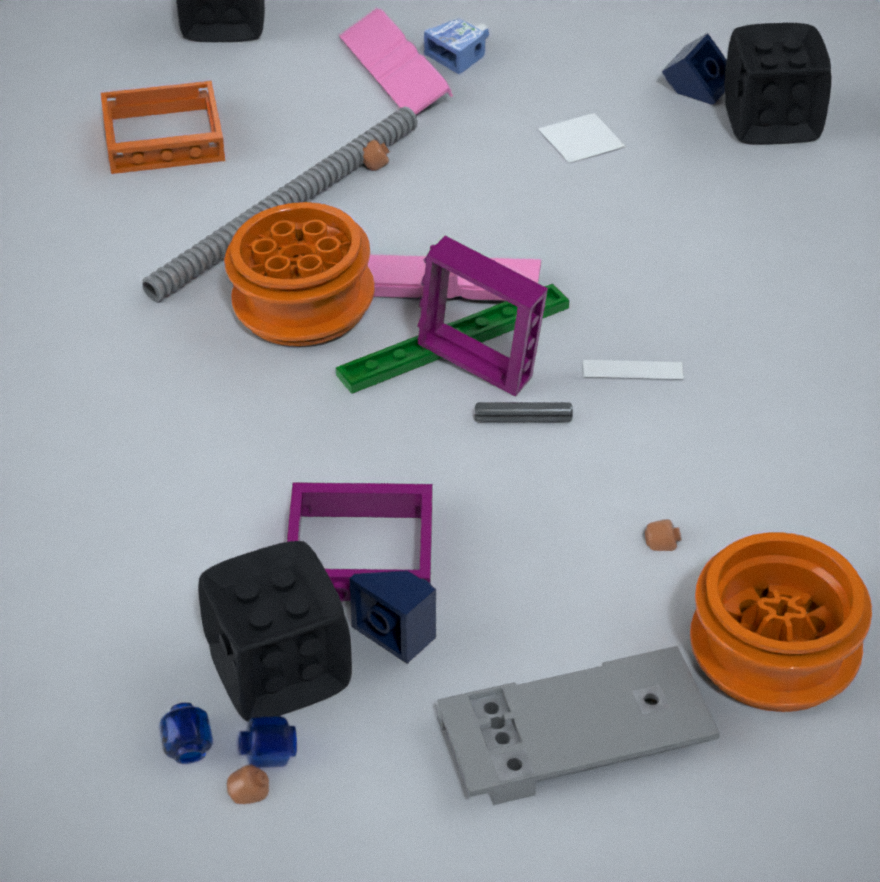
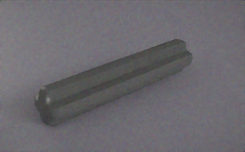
[475,402,573,422]

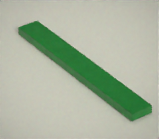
[336,283,570,394]

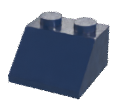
[661,33,727,105]
[349,570,436,664]

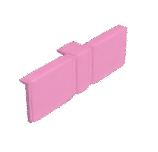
[339,8,453,115]
[367,255,541,301]

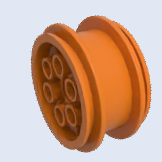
[224,202,375,346]
[690,532,872,712]

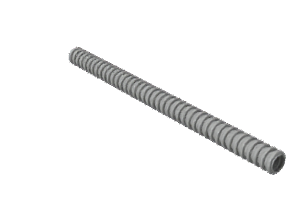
[142,107,418,302]

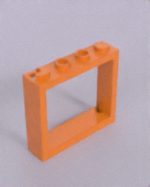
[100,81,225,174]

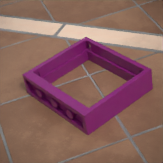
[417,235,548,397]
[287,482,433,602]

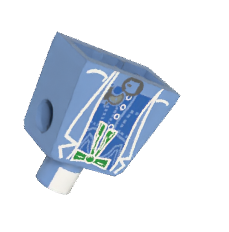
[424,19,489,74]

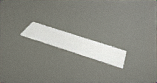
[583,360,684,379]

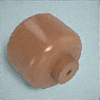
[362,139,390,171]
[645,519,682,551]
[227,764,269,804]

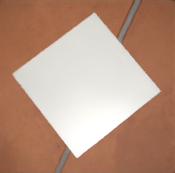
[539,113,626,163]

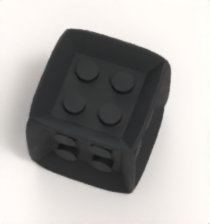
[176,0,265,42]
[724,23,832,144]
[198,541,352,721]

